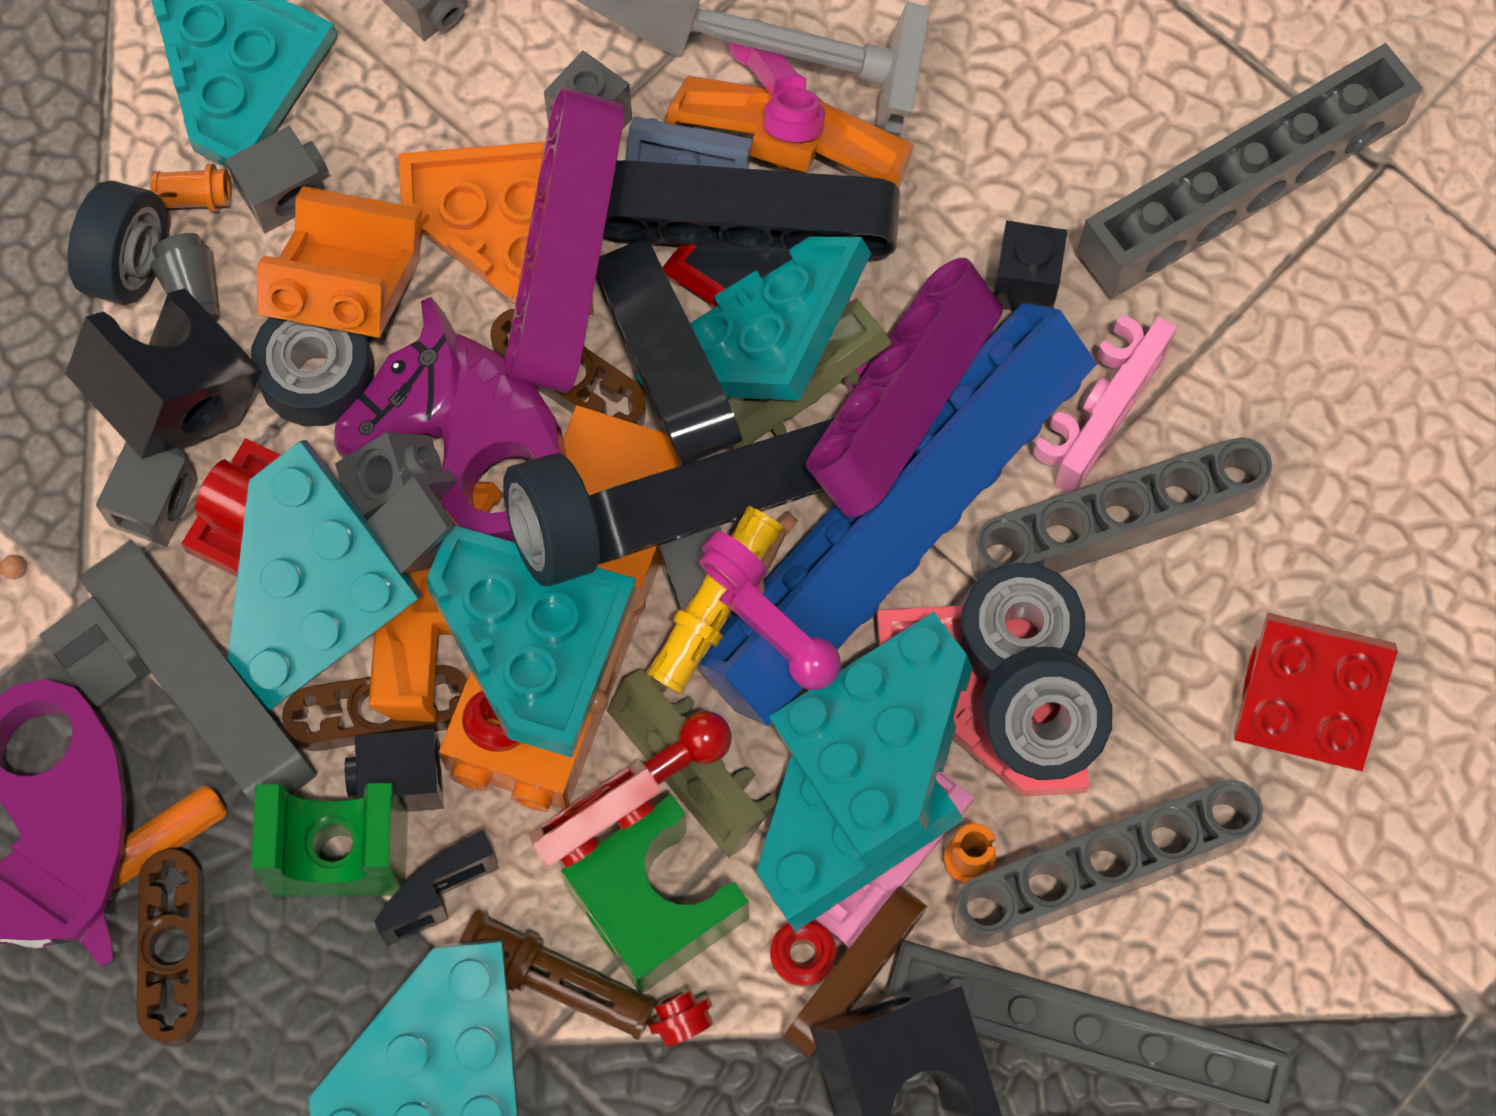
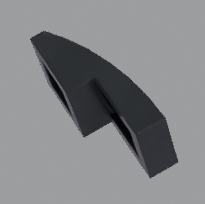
[374,831,499,946]

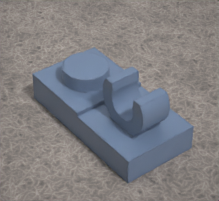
[626,116,753,169]

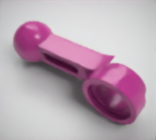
[729,19,825,142]
[699,530,841,690]

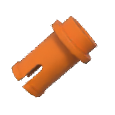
[150,164,232,213]
[943,823,996,884]

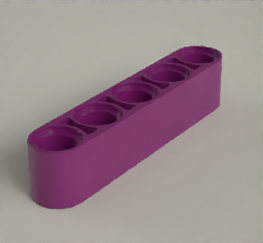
[505,86,625,393]
[806,258,1003,518]

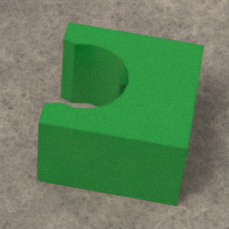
[251,783,408,897]
[561,794,749,995]

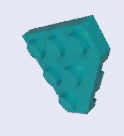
[151,0,337,168]
[636,237,872,401]
[227,440,423,712]
[427,525,636,758]
[768,612,973,869]
[756,754,964,932]
[308,939,519,1116]

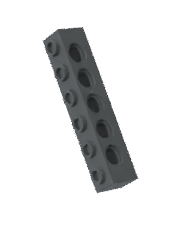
[1077,43,1423,299]

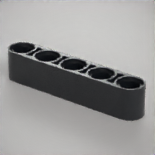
[603,160,900,258]
[596,237,743,466]
[589,418,834,565]

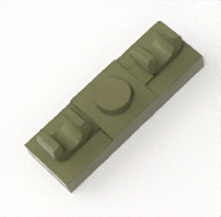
[727,298,892,449]
[607,668,777,858]

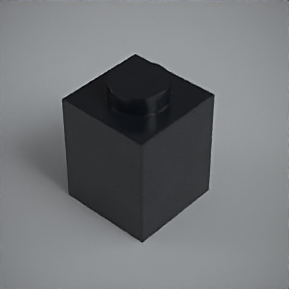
[993,220,1068,311]
[344,729,444,812]

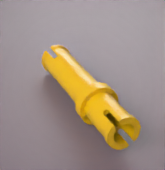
[646,506,784,695]

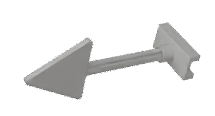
[576,0,930,137]

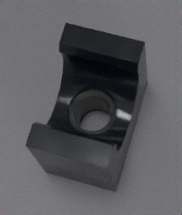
[65,288,262,459]
[809,982,1002,1116]

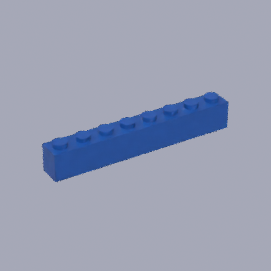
[697,303,1097,726]

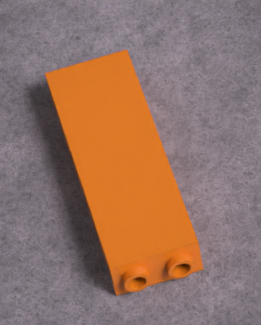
[439,405,697,812]

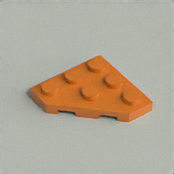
[398,141,594,314]

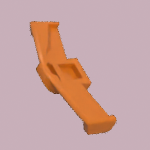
[665,75,914,188]
[369,482,503,722]

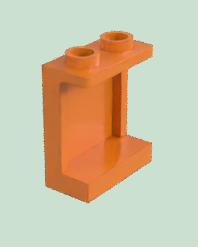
[257,186,422,338]

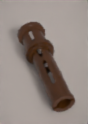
[459,909,657,1040]

